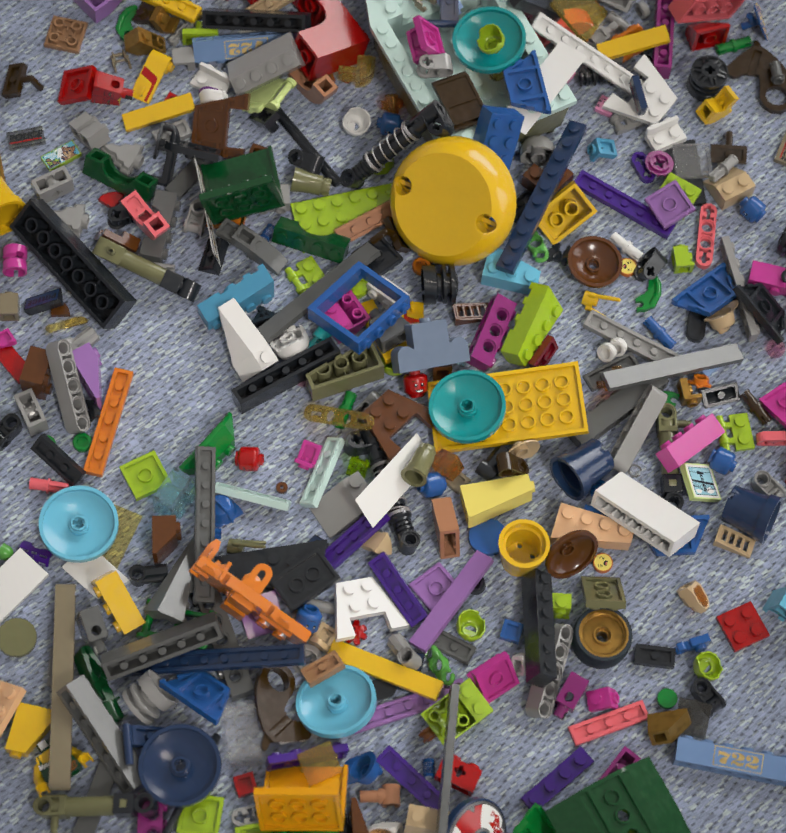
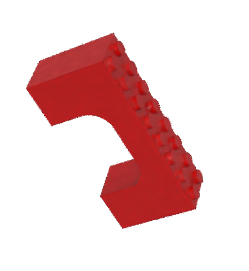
[247,0,370,82]

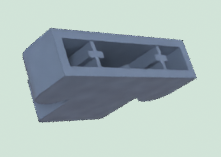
[391,317,470,374]

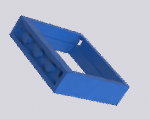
[307,261,410,355]

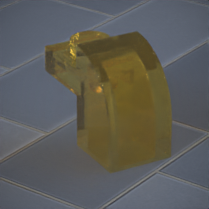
[338,55,376,88]

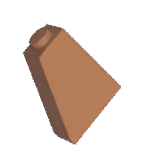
[431,497,460,559]

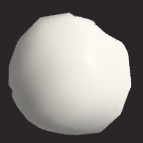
[342,107,371,137]

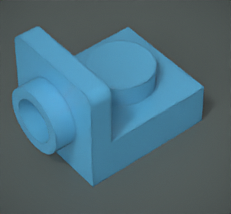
[587,138,618,162]

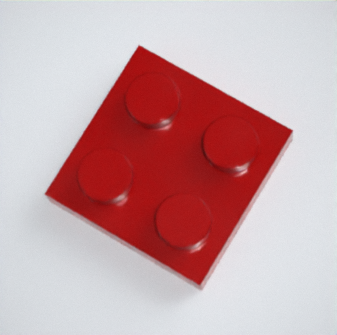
[58,65,97,105]
[715,601,770,653]

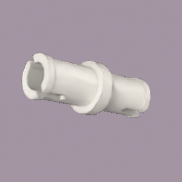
[609,232,645,263]

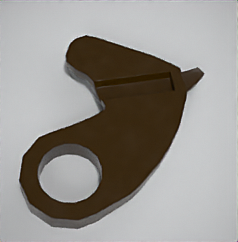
[727,40,786,114]
[254,667,311,751]

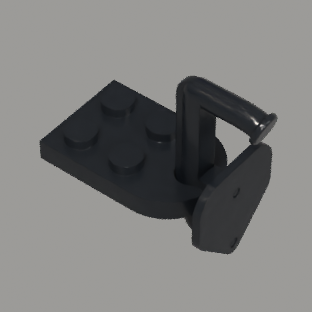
[143,121,221,186]

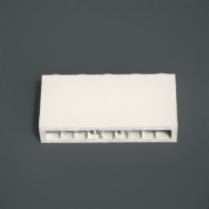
[590,472,700,557]

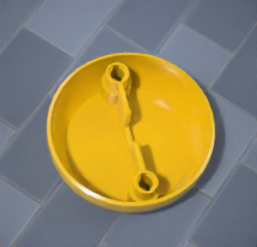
[390,136,517,266]

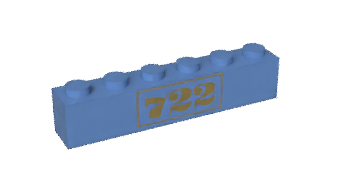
[192,31,298,65]
[672,735,786,787]

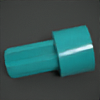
[309,326,332,348]

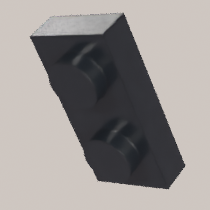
[634,643,676,670]

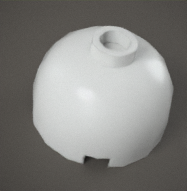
[270,325,309,360]

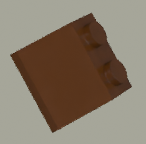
[152,515,182,565]

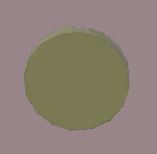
[0,618,37,658]

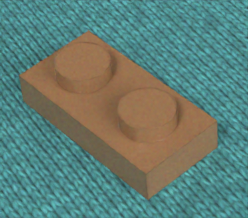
[300,650,346,688]

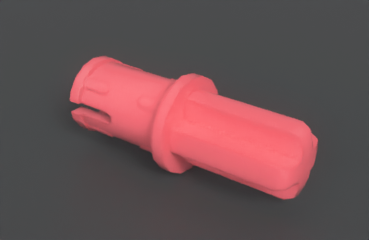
[29,477,69,494]

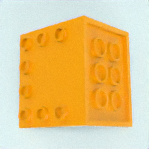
[253,764,349,831]

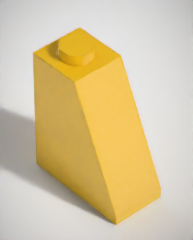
[5,702,51,759]

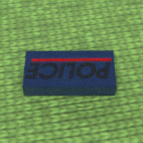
[629,75,648,116]

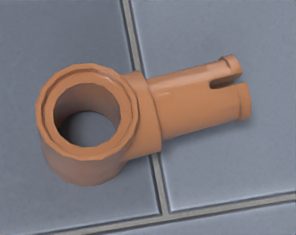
[360,783,400,808]

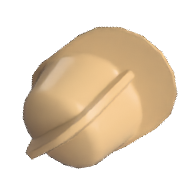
[704,300,739,334]

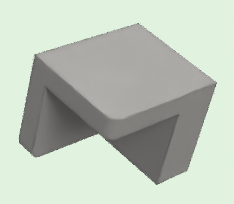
[171,47,195,71]

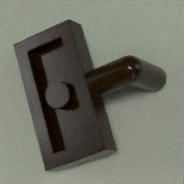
[1,63,44,99]
[709,131,747,165]
[370,216,411,253]

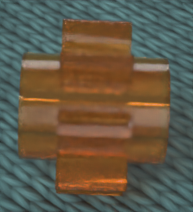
[380,94,403,114]

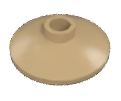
[508,440,540,459]

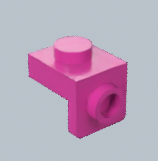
[294,439,323,470]
[586,686,620,712]

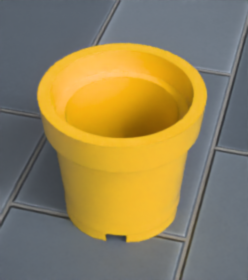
[0,176,26,236]
[498,519,550,577]

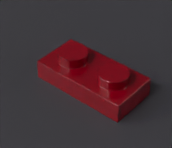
[528,335,558,368]

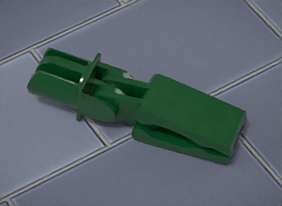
[74,645,124,725]

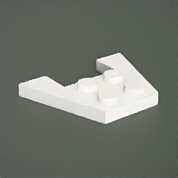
[601,54,677,125]
[334,577,409,643]

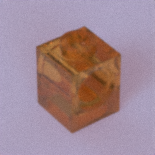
[432,449,464,482]

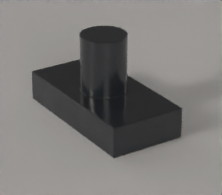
[249,107,280,133]

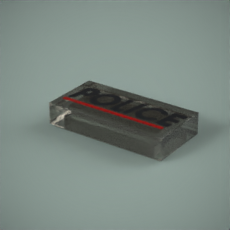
[6,126,46,151]

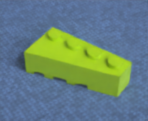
[500,282,563,367]

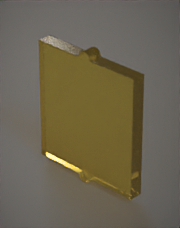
[296,740,342,786]

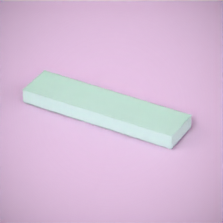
[299,437,345,508]
[215,482,291,511]

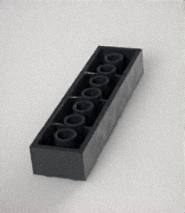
[9,199,137,329]

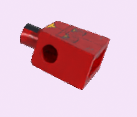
[91,70,134,106]

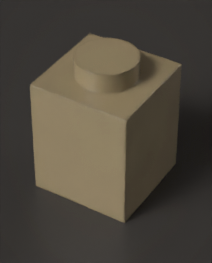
[0,291,20,321]

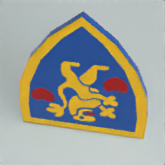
[741,3,768,40]

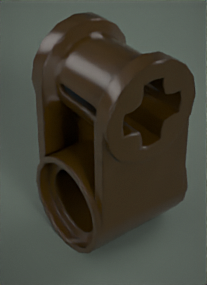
[495,452,529,478]

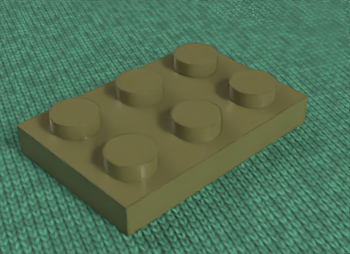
[581,576,626,611]

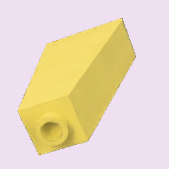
[460,474,535,528]

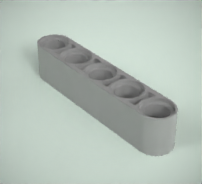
[46,339,90,434]
[610,384,668,474]
[525,624,573,719]

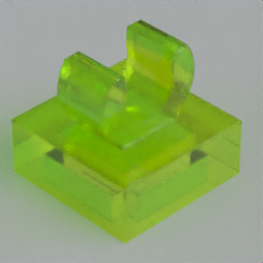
[346,456,370,480]

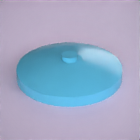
[39,486,119,563]
[296,665,377,739]

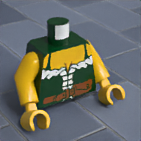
[33,739,94,797]

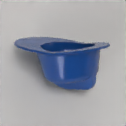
[215,494,244,528]
[343,751,383,785]

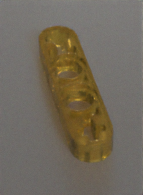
[304,404,374,431]

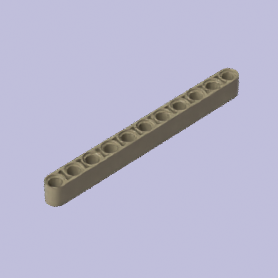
[49,584,76,791]

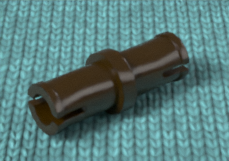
[739,389,772,426]

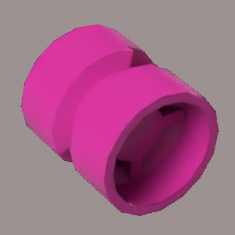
[2,243,27,277]

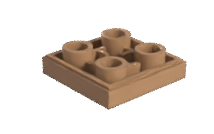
[44,15,88,54]

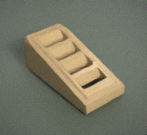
[713,524,756,559]

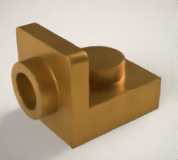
[149,6,180,34]
[676,378,703,408]

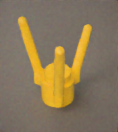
[581,290,621,316]

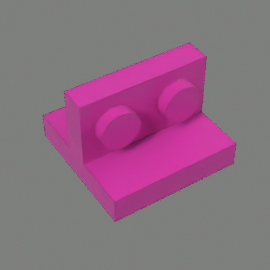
[406,15,445,65]
[466,651,520,703]

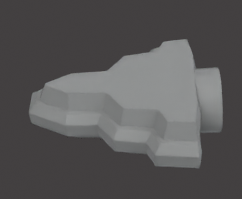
[100,143,145,176]
[53,204,89,238]

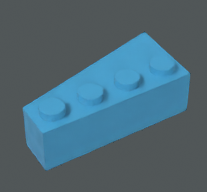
[197,263,274,330]

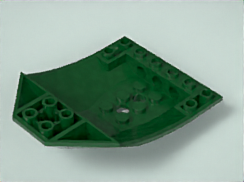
[544,756,691,833]

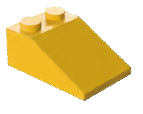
[538,180,598,245]

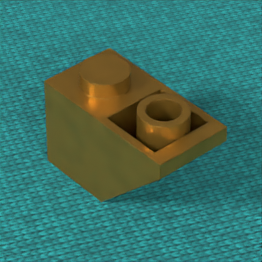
[124,26,166,56]
[647,708,691,746]

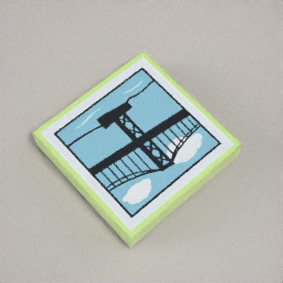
[680,463,721,502]

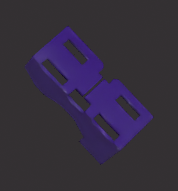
[18,540,53,567]

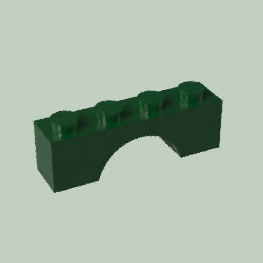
[82,148,158,204]
[271,216,351,264]

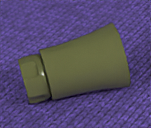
[290,167,332,196]
[401,443,436,487]

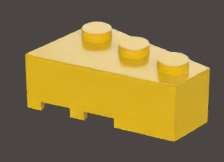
[91,570,145,635]

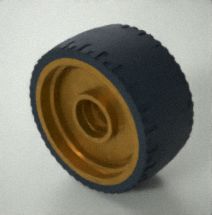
[572,608,632,669]

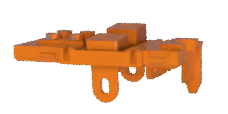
[188,539,311,644]

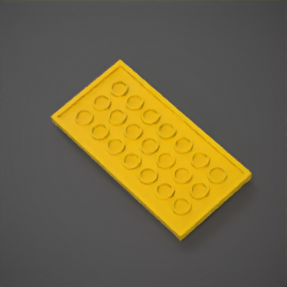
[428,361,589,455]

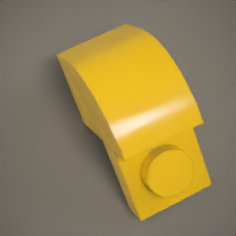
[695,85,739,125]

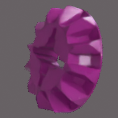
[644,150,674,177]

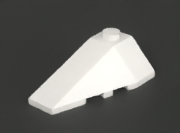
[218,298,278,382]

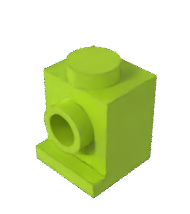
[671,244,695,274]
[552,593,572,619]

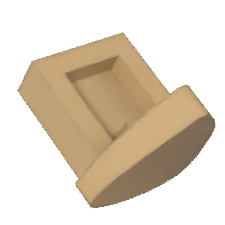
[361,531,392,555]
[308,621,335,654]

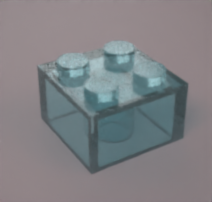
[152,467,195,520]

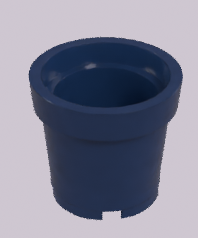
[550,439,614,501]
[721,485,782,544]

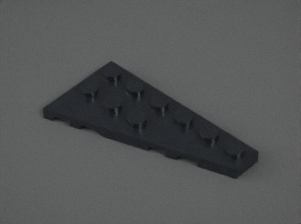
[215,539,328,597]

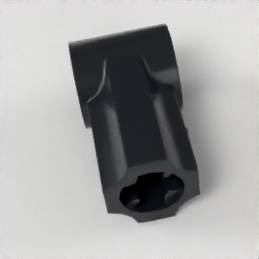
[475,445,509,481]
[128,563,168,587]

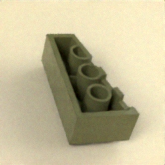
[306,343,384,402]

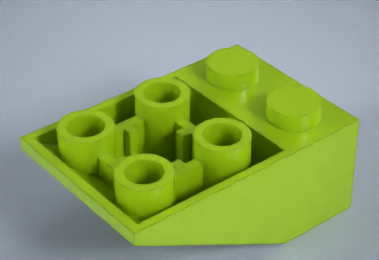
[421,678,494,746]

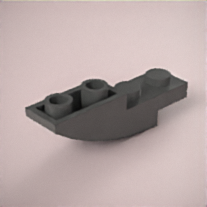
[216,218,288,276]

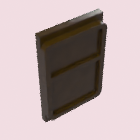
[431,71,484,132]

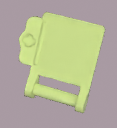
[242,77,297,114]

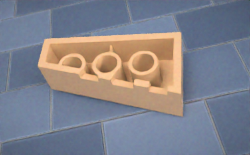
[550,503,634,550]

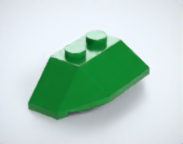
[179,412,235,476]

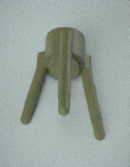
[227,538,266,554]

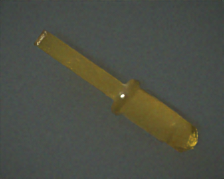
[45,316,88,333]

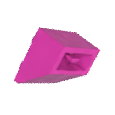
[325,289,371,344]

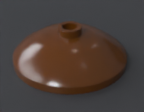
[567,236,623,288]
[545,530,598,579]

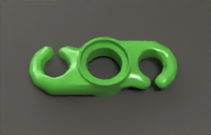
[527,231,549,263]
[423,645,455,686]

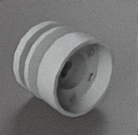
[122,670,176,725]

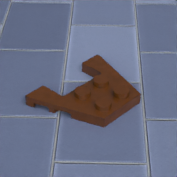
[191,93,251,159]
[361,389,434,462]

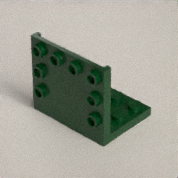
[199,146,285,225]

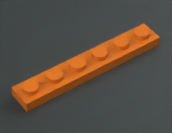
[84,367,134,478]

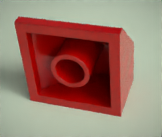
[685,22,730,52]

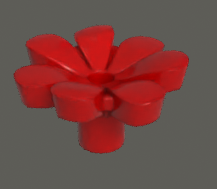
[345,620,367,646]

